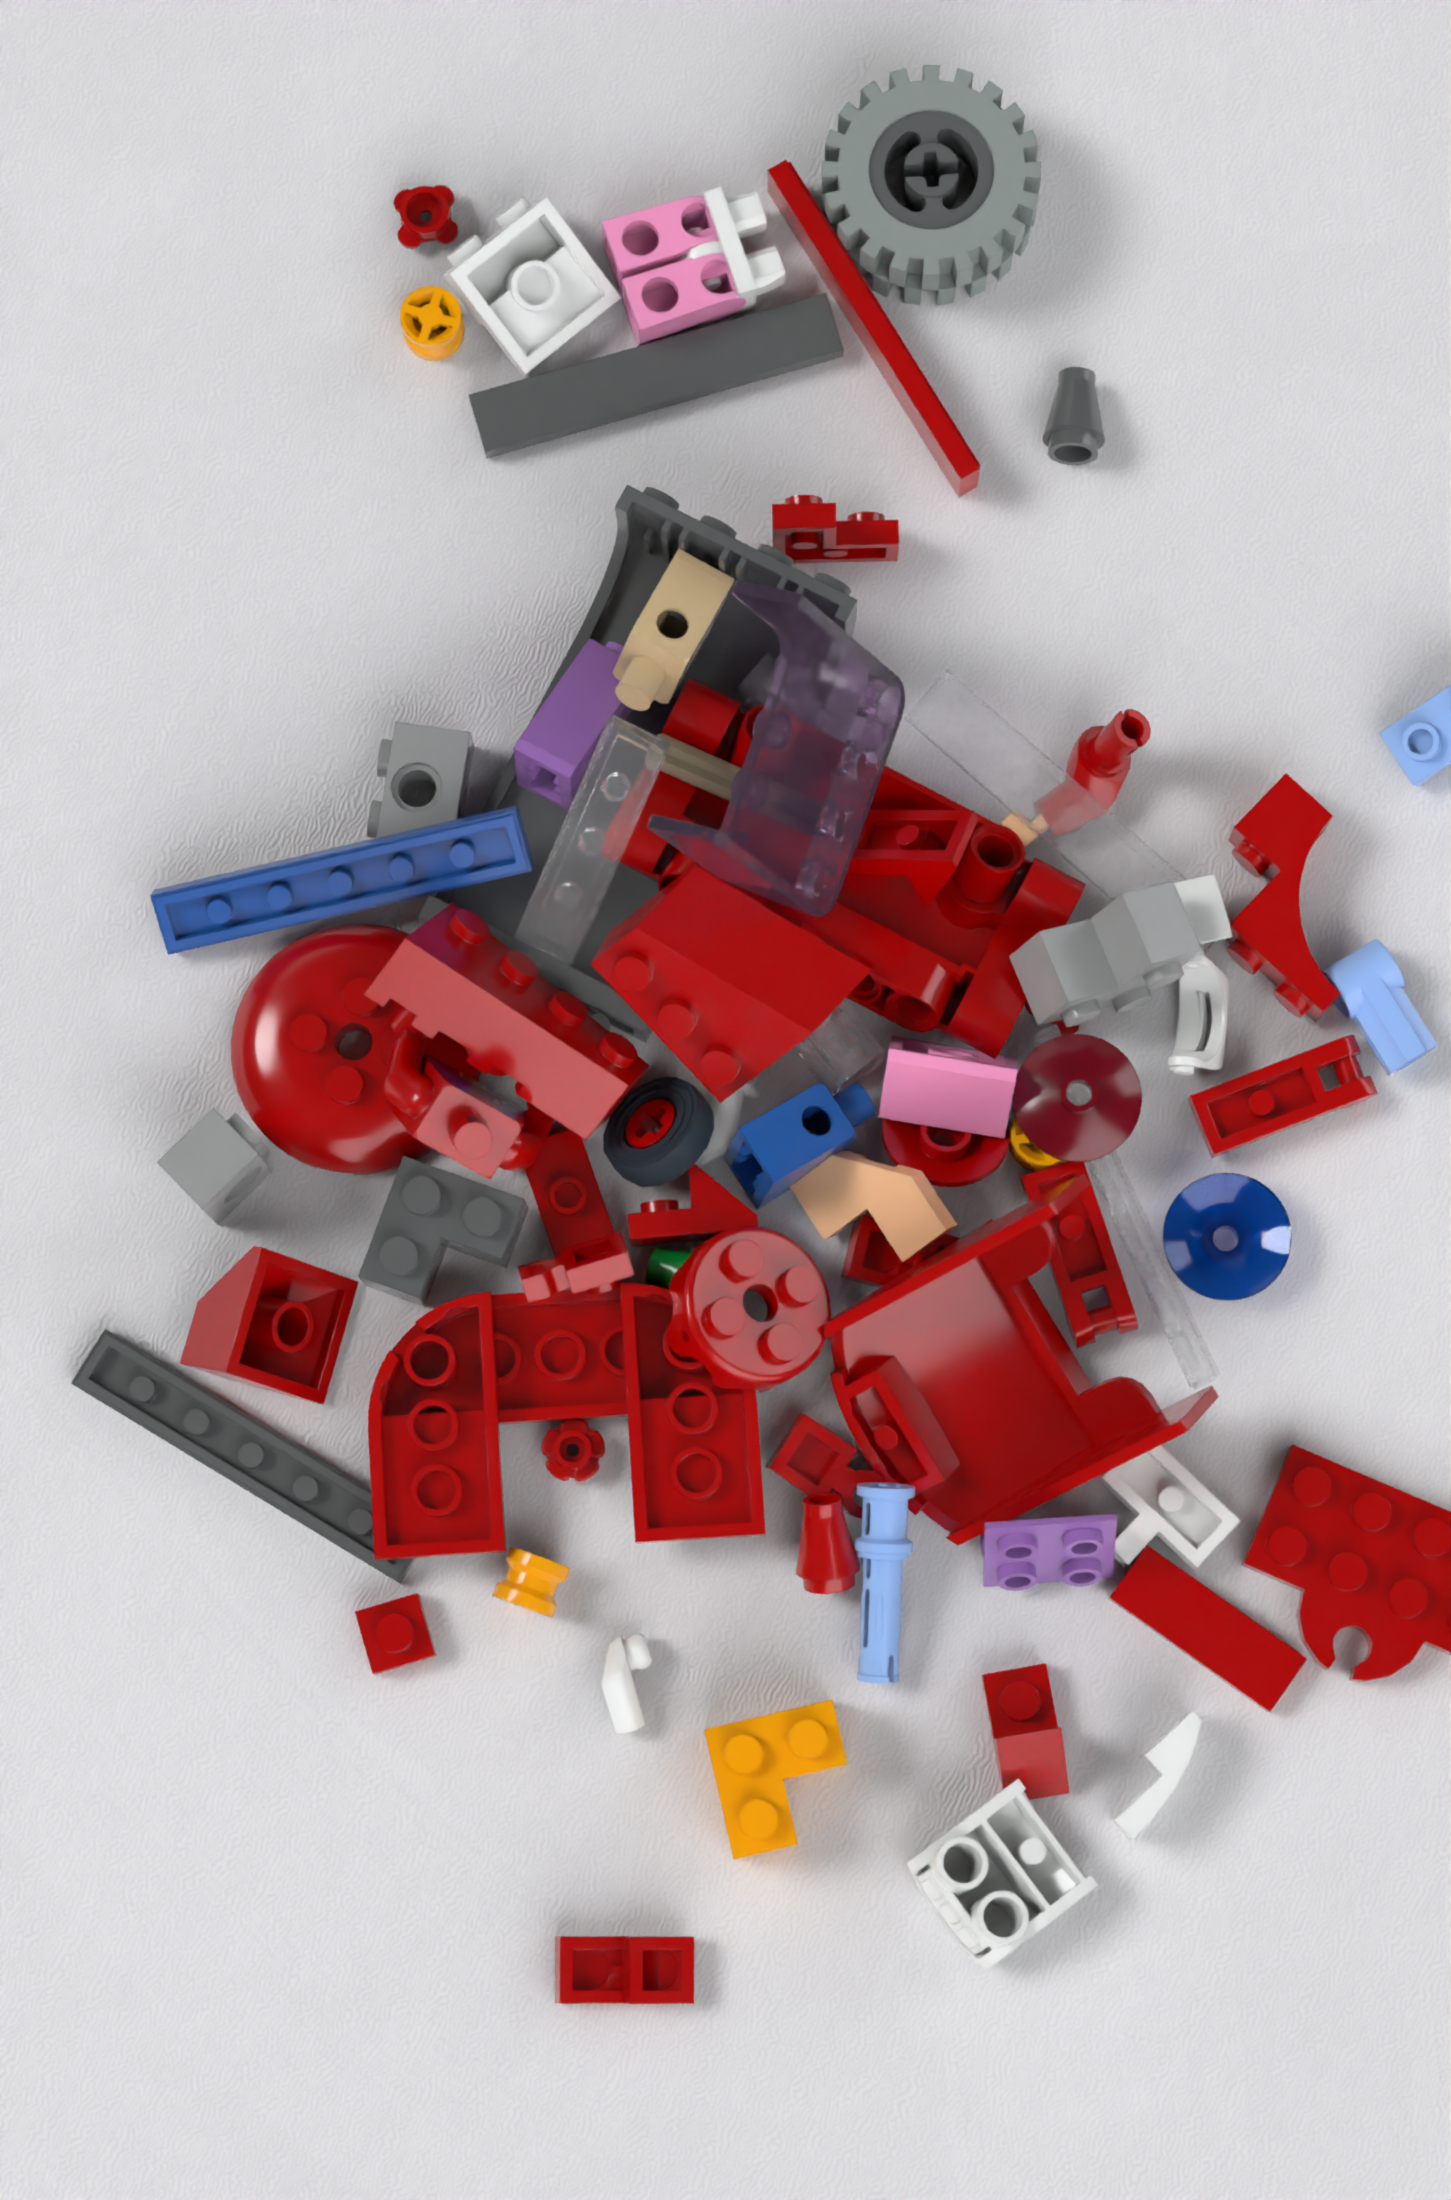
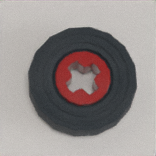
[603,1077,714,1187]

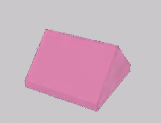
[878,1036,1018,1139]

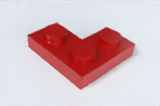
[772,495,899,563]

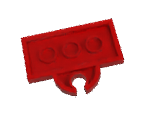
[1241,1445,1451,1682]

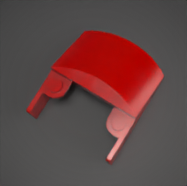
[824,1173,1219,1546]

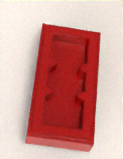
[525,1130,614,1258]

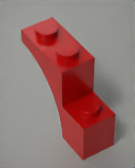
[1225,773,1340,1023]

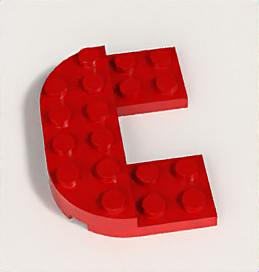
[368,1283,766,1561]

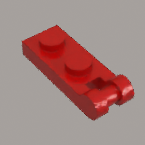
[1188,1034,1378,1158]
[1020,1162,1139,1349]

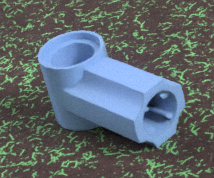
[1321,939,1437,1076]

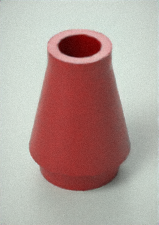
[796,1493,861,1594]

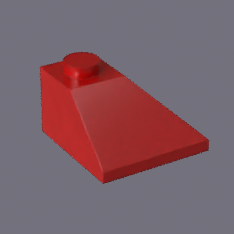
[180,1246,359,1405]

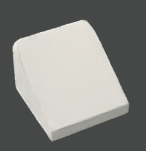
[1174,874,1233,944]

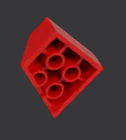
[590,860,875,1103]

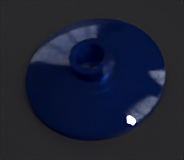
[1162,1173,1292,1301]

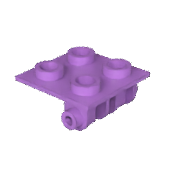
[980,1514,1117,1591]

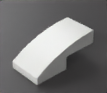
[1110,1711,1202,1840]

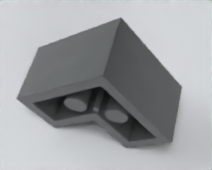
[358,1156,529,1307]

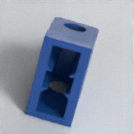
[723,1082,876,1210]

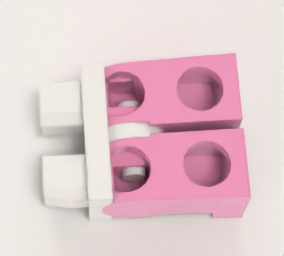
[602,187,785,346]

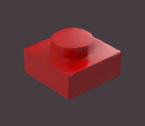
[355,1593,437,1675]

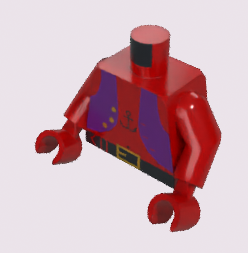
[384,1006,555,1179]

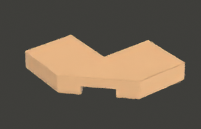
[790,1150,957,1262]

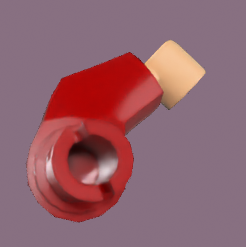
[999,709,1151,848]

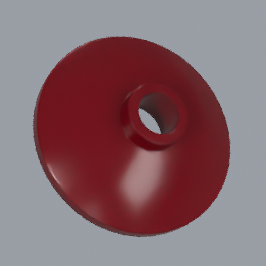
[1012,1034,1142,1162]

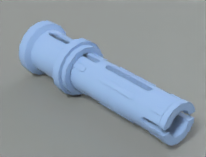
[854,1482,915,1683]

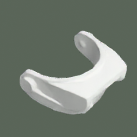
[1168,951,1230,1075]

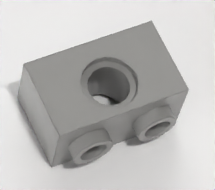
[367,721,475,838]
[157,1108,272,1225]

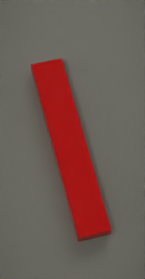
[767,160,981,498]

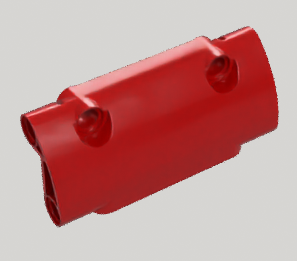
[599,677,1086,1059]

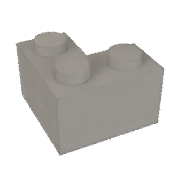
[1009,881,1203,1027]

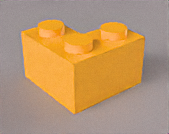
[704,1700,847,1859]

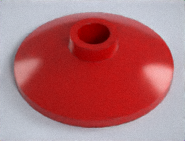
[881,1118,1010,1187]

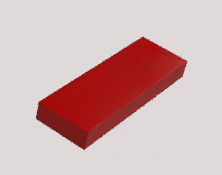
[1108,1545,1307,1713]

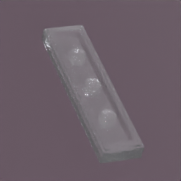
[514,715,671,966]

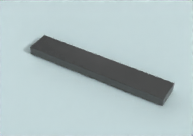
[469,293,844,459]
[71,1329,416,1584]

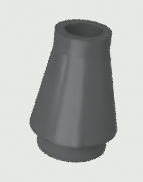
[1042,367,1105,465]

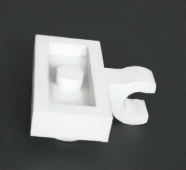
[1099,1445,1241,1570]

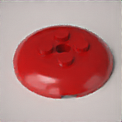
[231,924,481,1175]

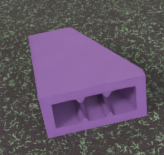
[513,638,632,814]

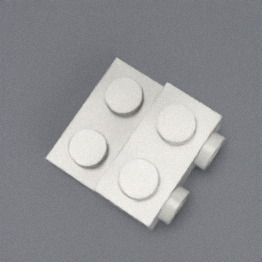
[442,196,622,375]

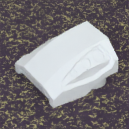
[907,1778,1098,1970]

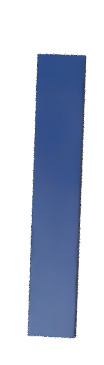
[150,805,535,955]

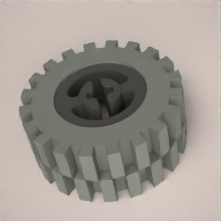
[821,65,1041,305]

